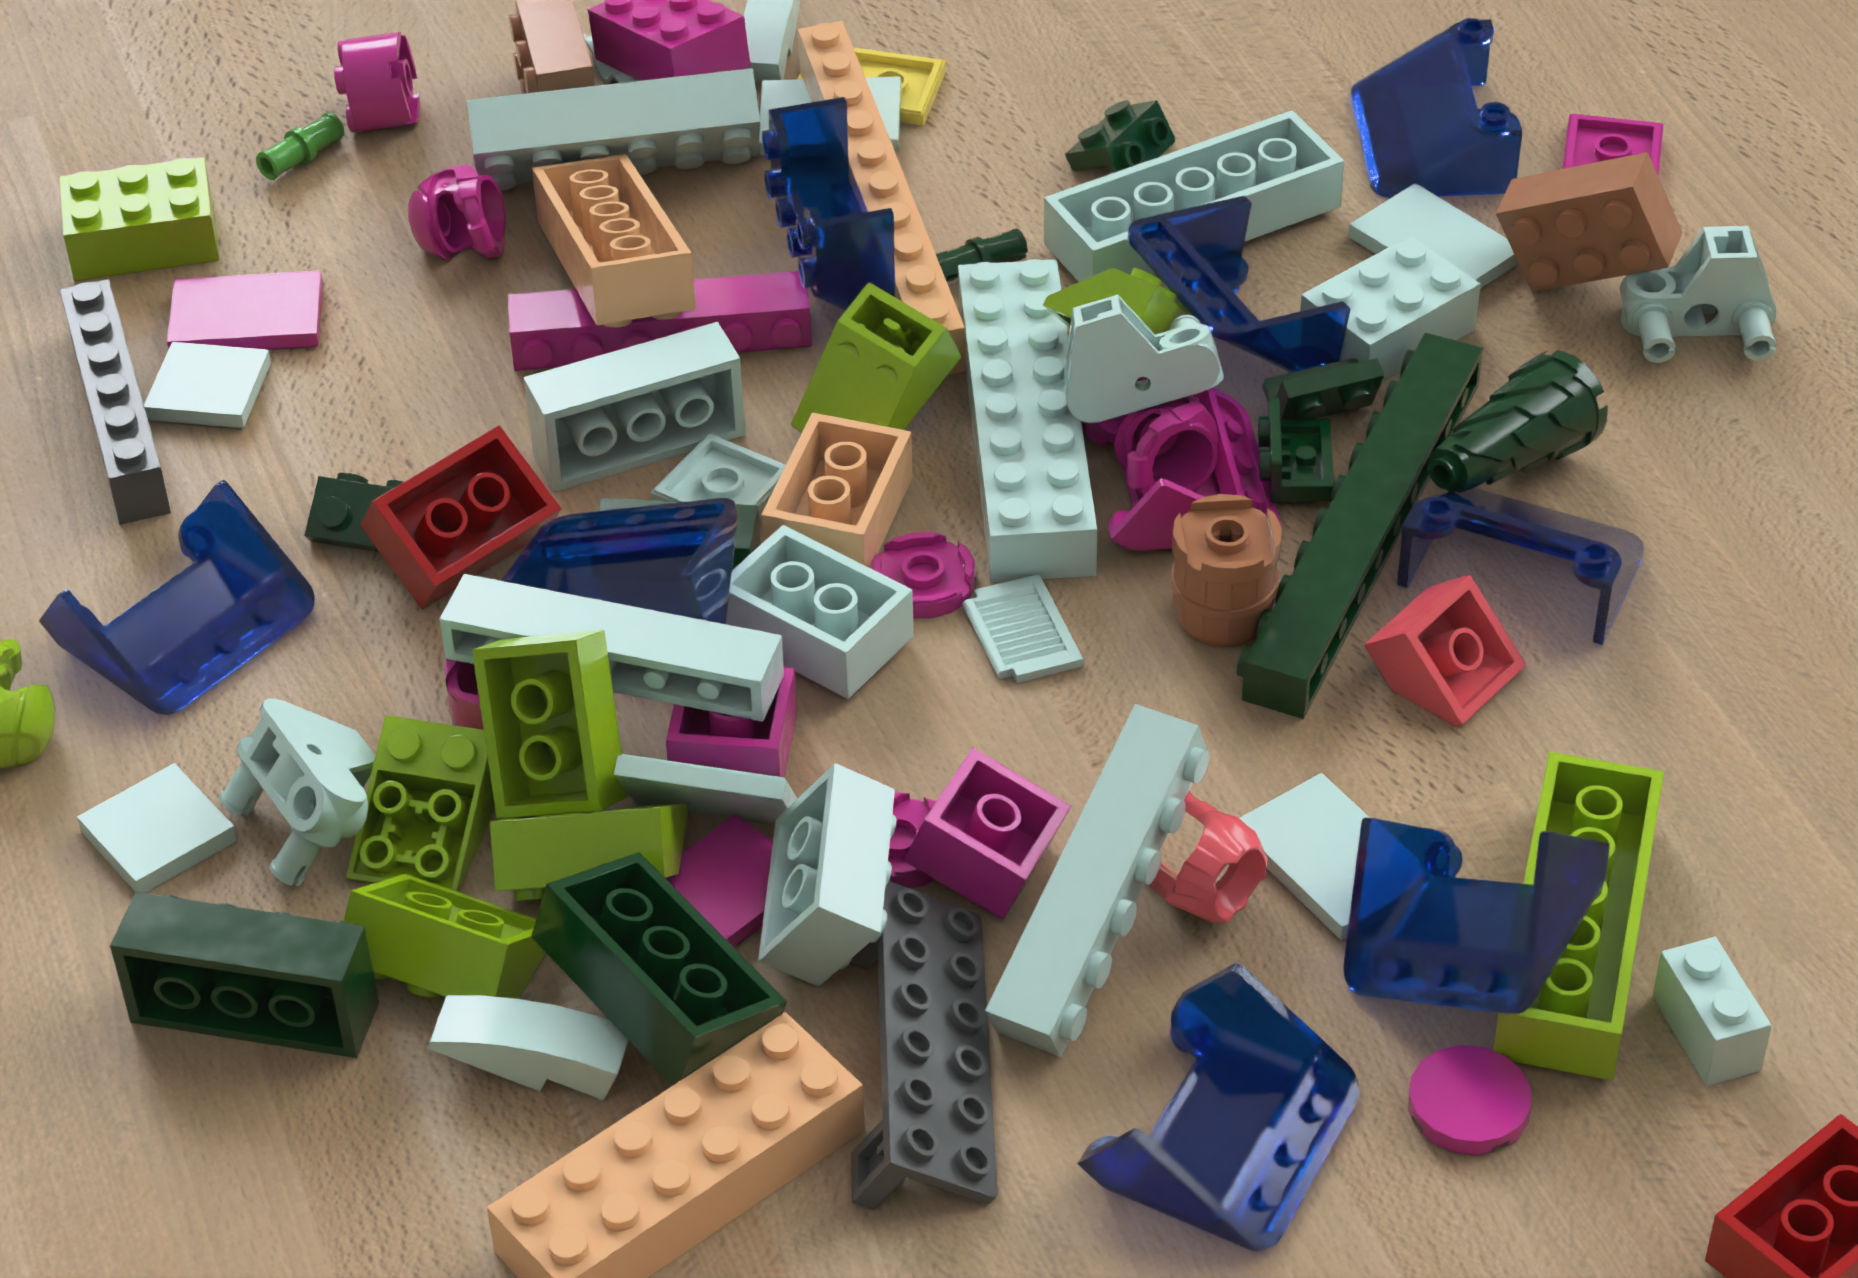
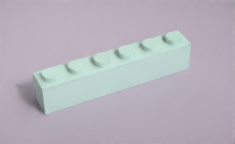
[440,574,784,722]
[985,704,1210,1057]

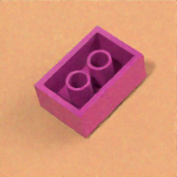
[587,0,751,81]

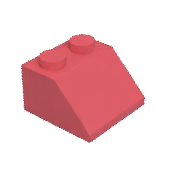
[1364,575,1526,727]

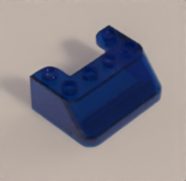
[762,97,895,311]

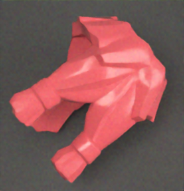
[1149,791,1268,925]

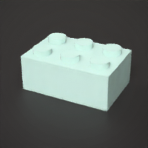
[1298,235,1481,382]
[716,525,914,699]
[758,763,896,987]

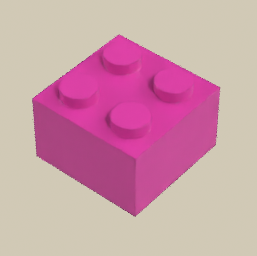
[666,667,797,778]
[904,747,1071,920]

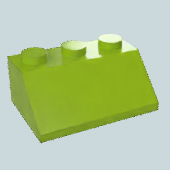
[1043,268,1192,334]
[489,802,688,900]
[344,874,546,999]

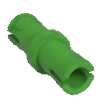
[256,112,345,180]

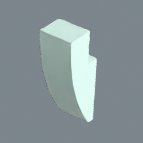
[743,0,801,83]
[427,995,628,1101]

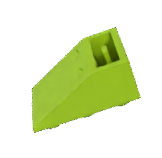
[791,282,962,433]
[346,715,495,892]

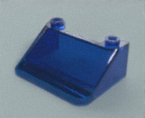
[1351,18,1522,198]
[1127,196,1350,373]
[39,480,315,715]
[1397,488,1644,645]
[501,498,738,624]
[1343,817,1610,1015]
[1077,963,1359,1251]

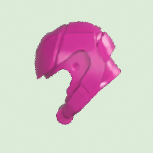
[407,164,506,261]
[1114,396,1218,495]

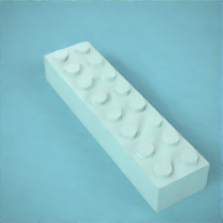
[958,259,1097,582]

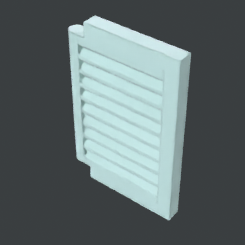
[962,574,1084,683]

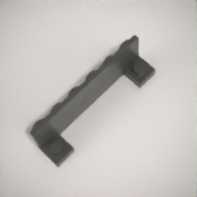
[849,881,998,1210]

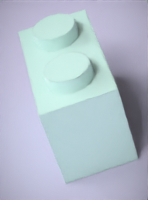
[1652,937,1772,1087]

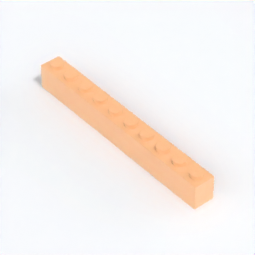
[798,21,966,375]

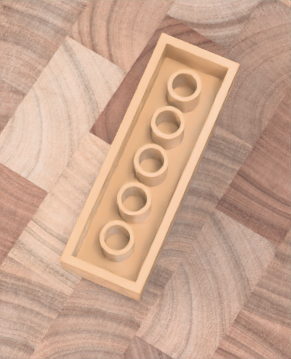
[532,154,696,327]
[487,1012,865,1278]

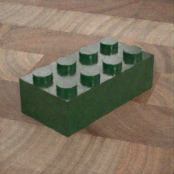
[531,852,787,1086]
[110,892,379,1058]

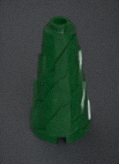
[1429,350,1608,493]

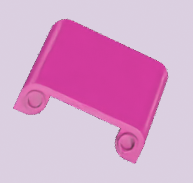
[1083,377,1282,552]

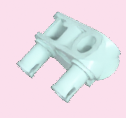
[1619,226,1777,363]
[1064,295,1224,423]
[219,698,375,886]

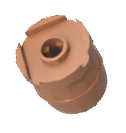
[1171,494,1282,647]

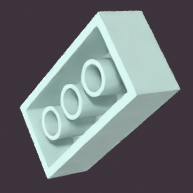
[523,322,746,493]

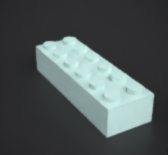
[467,68,761,191]
[1044,110,1344,282]

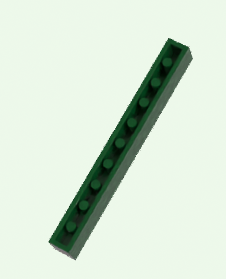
[1236,332,1483,719]

